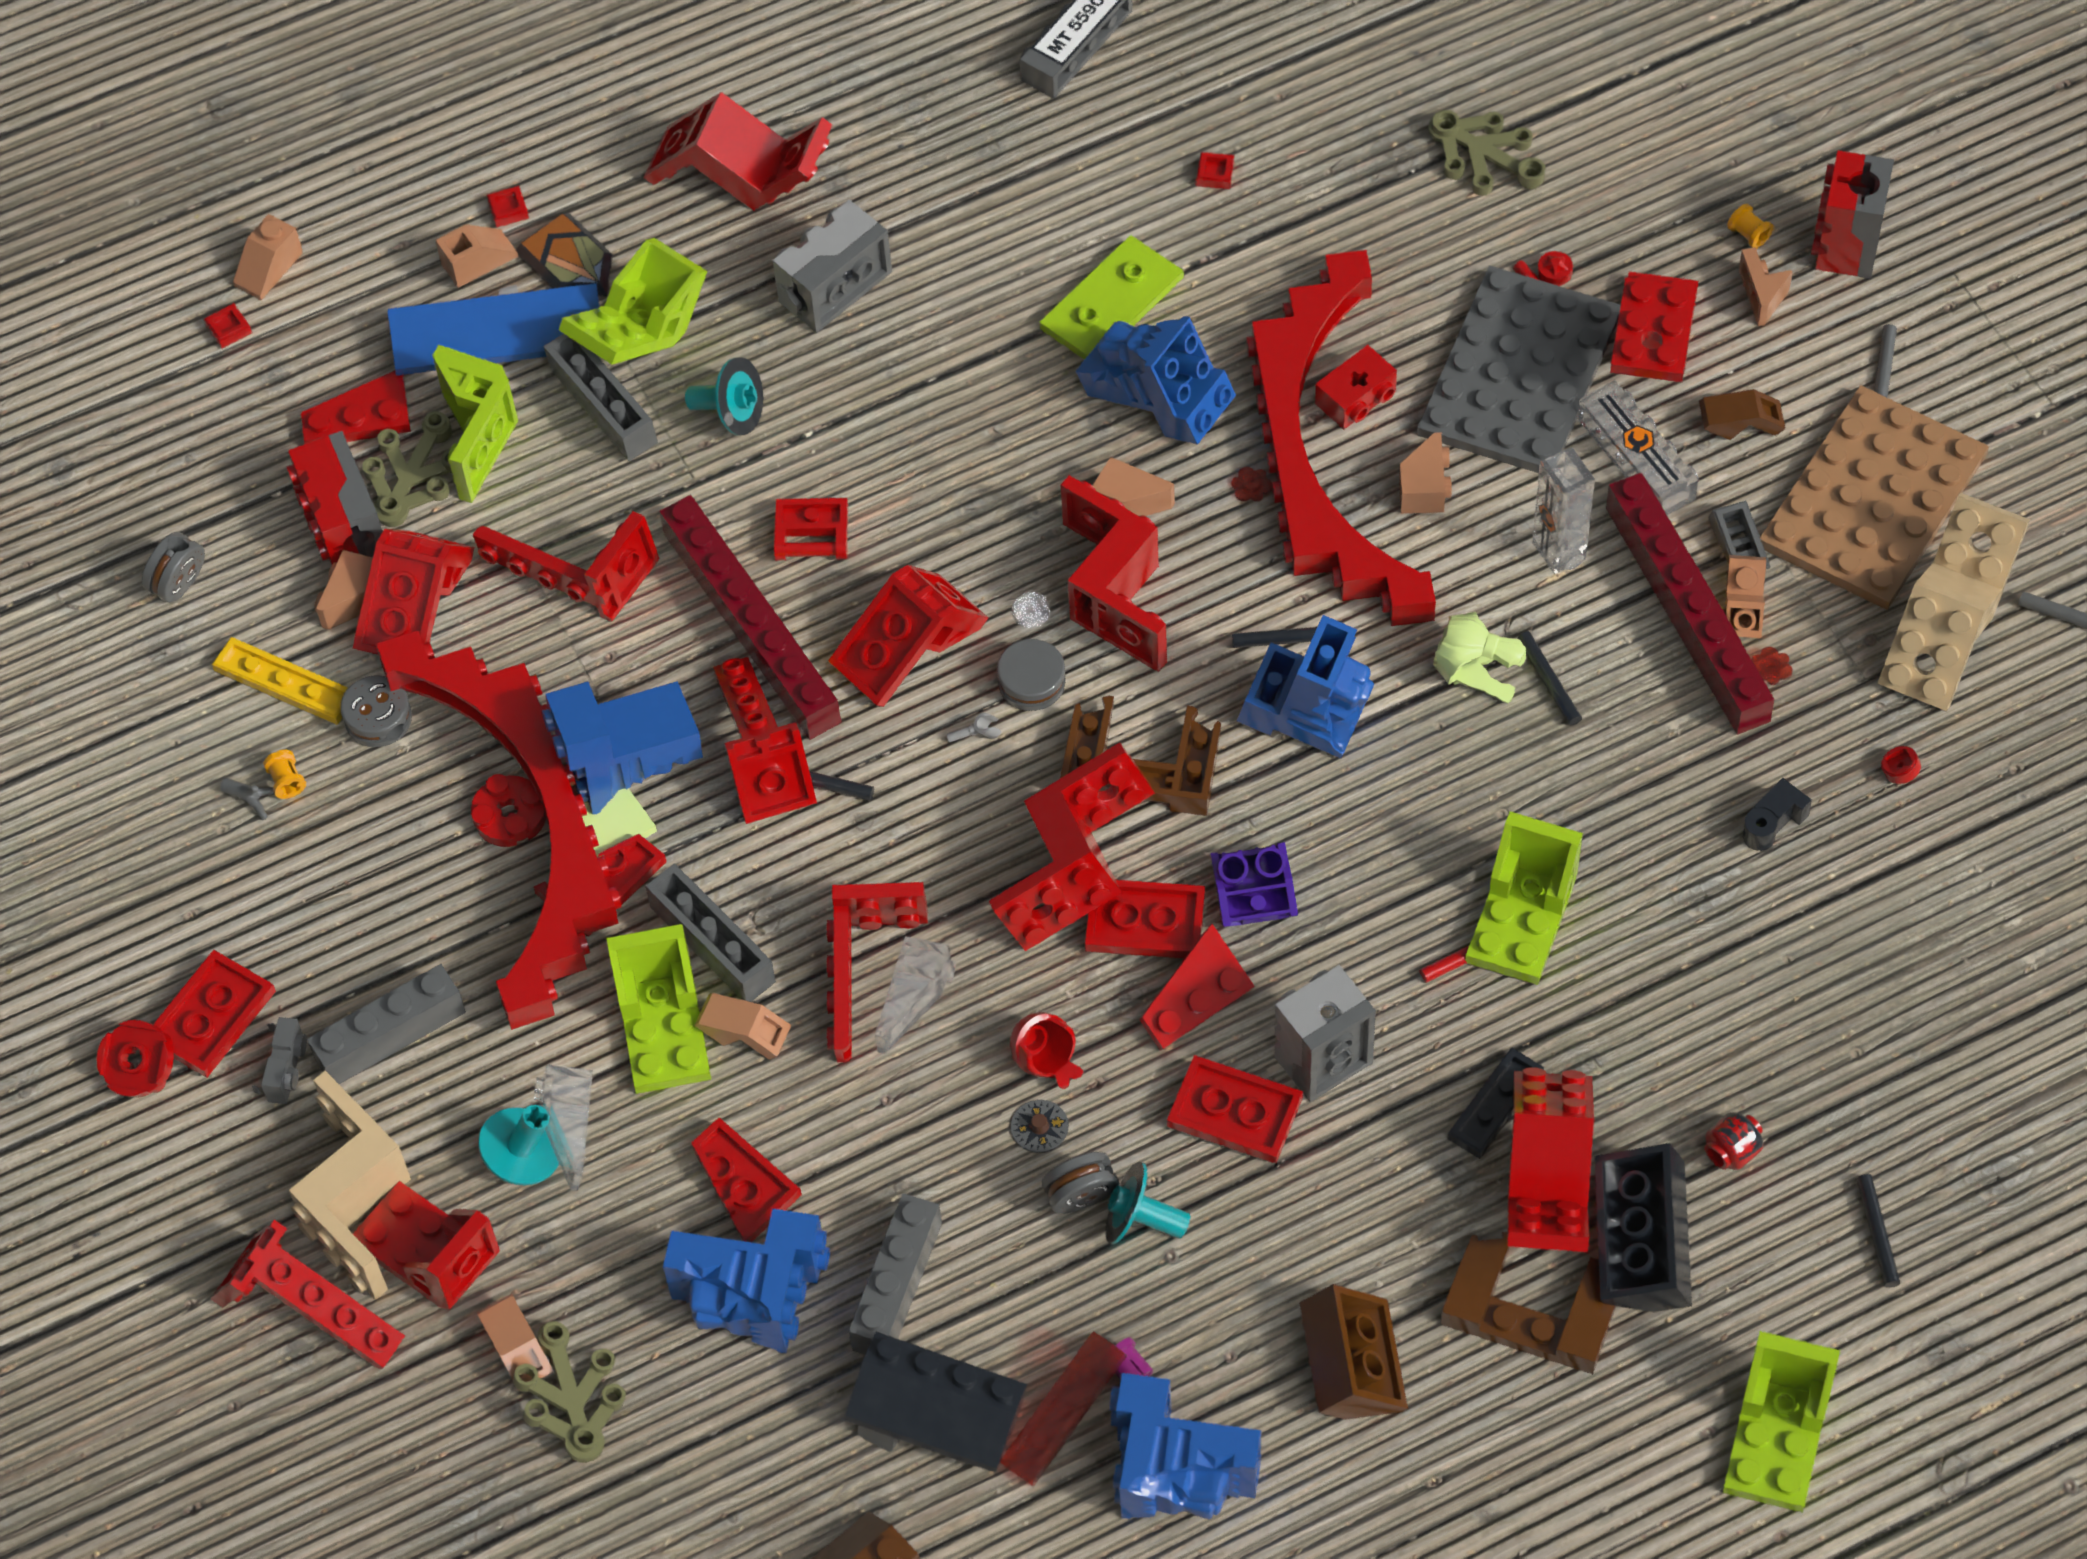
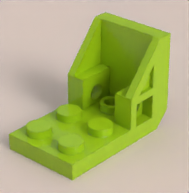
[559,238,707,365]
[432,345,518,503]
[1465,811,1583,985]
[606,924,712,1094]
[1723,1331,1840,1513]

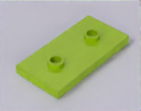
[1040,235,1184,360]

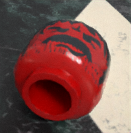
[1704,1112,1763,1170]

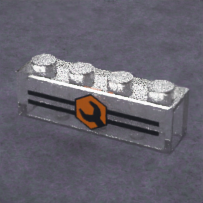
[1578,380,1699,515]
[1532,447,1595,574]

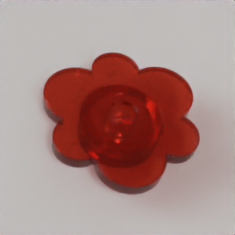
[1231,467,1272,502]
[1751,647,1793,685]

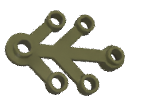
[1428,110,1546,196]
[362,411,452,527]
[513,1321,626,1463]

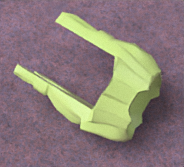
[1433,611,1526,704]

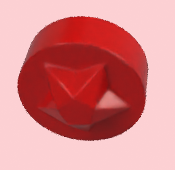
[1537,251,1573,286]
[1881,746,1921,784]

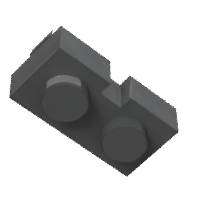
[251,1017,307,1104]

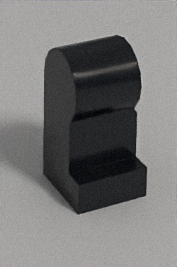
[1743,778,1812,851]

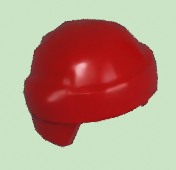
[1010,1012,1084,1089]

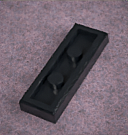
[1447,1047,1544,1159]

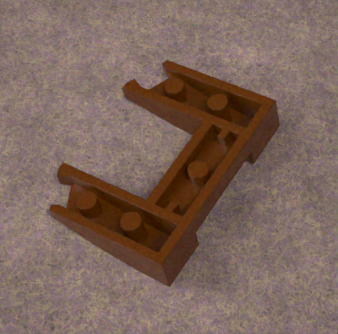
[1060,695,1221,816]
[1441,1231,1616,1375]

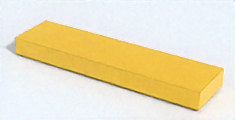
[212,637,348,725]

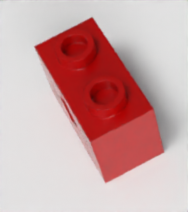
[1315,345,1397,430]

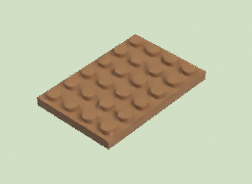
[1760,385,1989,610]

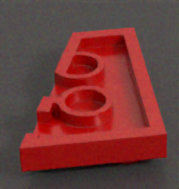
[301,370,411,444]
[533,833,667,937]
[1139,924,1255,1051]
[691,1117,802,1242]

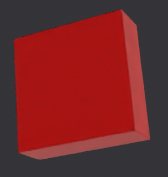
[1196,152,1235,190]
[486,186,529,228]
[204,303,252,349]

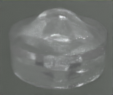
[1011,592,1050,628]

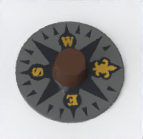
[1011,1100,1069,1153]

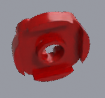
[471,774,546,847]
[97,1020,174,1098]

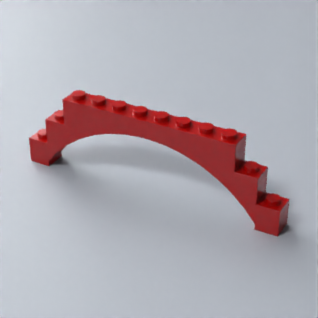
[1246,250,1436,626]
[376,631,622,1030]

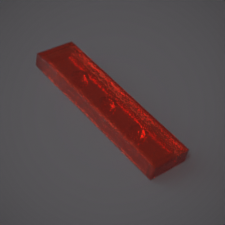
[1000,1331,1127,1487]

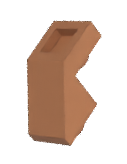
[1725,555,1767,638]
[694,993,791,1060]
[477,1294,554,1391]

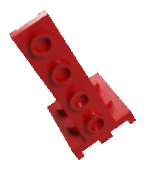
[472,511,660,622]
[713,657,817,824]
[827,882,928,1063]
[210,1220,405,1369]

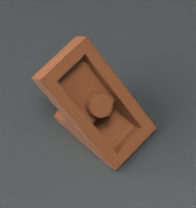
[1739,247,1793,326]

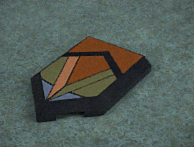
[516,213,613,296]

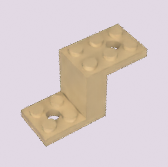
[1877,493,2030,711]
[289,1071,411,1300]

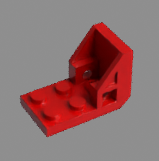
[352,529,475,655]
[828,565,989,707]
[353,1181,500,1310]

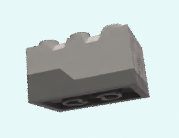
[773,199,892,333]
[1275,965,1376,1102]

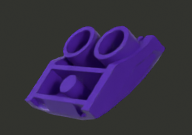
[1210,842,1298,928]

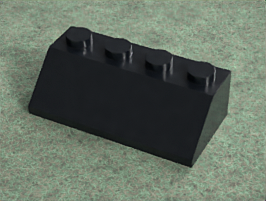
[1595,1143,1692,1312]
[844,1331,1027,1473]

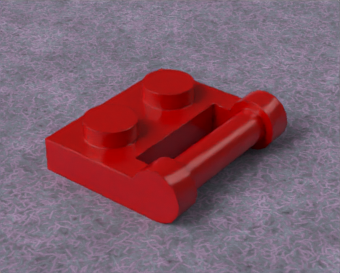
[774,498,849,561]

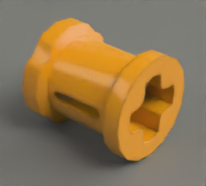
[1727,204,1774,249]
[263,750,306,799]

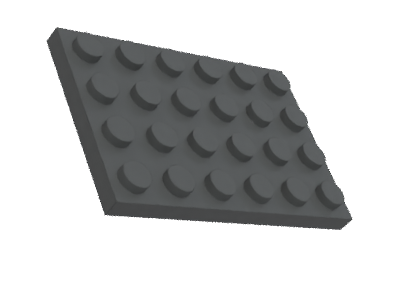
[1417,265,1621,477]

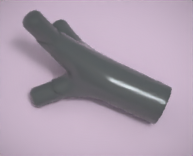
[220,778,274,820]

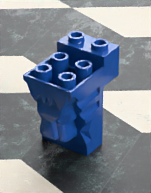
[1076,316,1236,445]
[1237,615,1374,758]
[542,681,703,815]
[663,1209,830,1353]
[1110,1373,1261,1520]

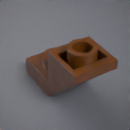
[1699,389,1786,440]

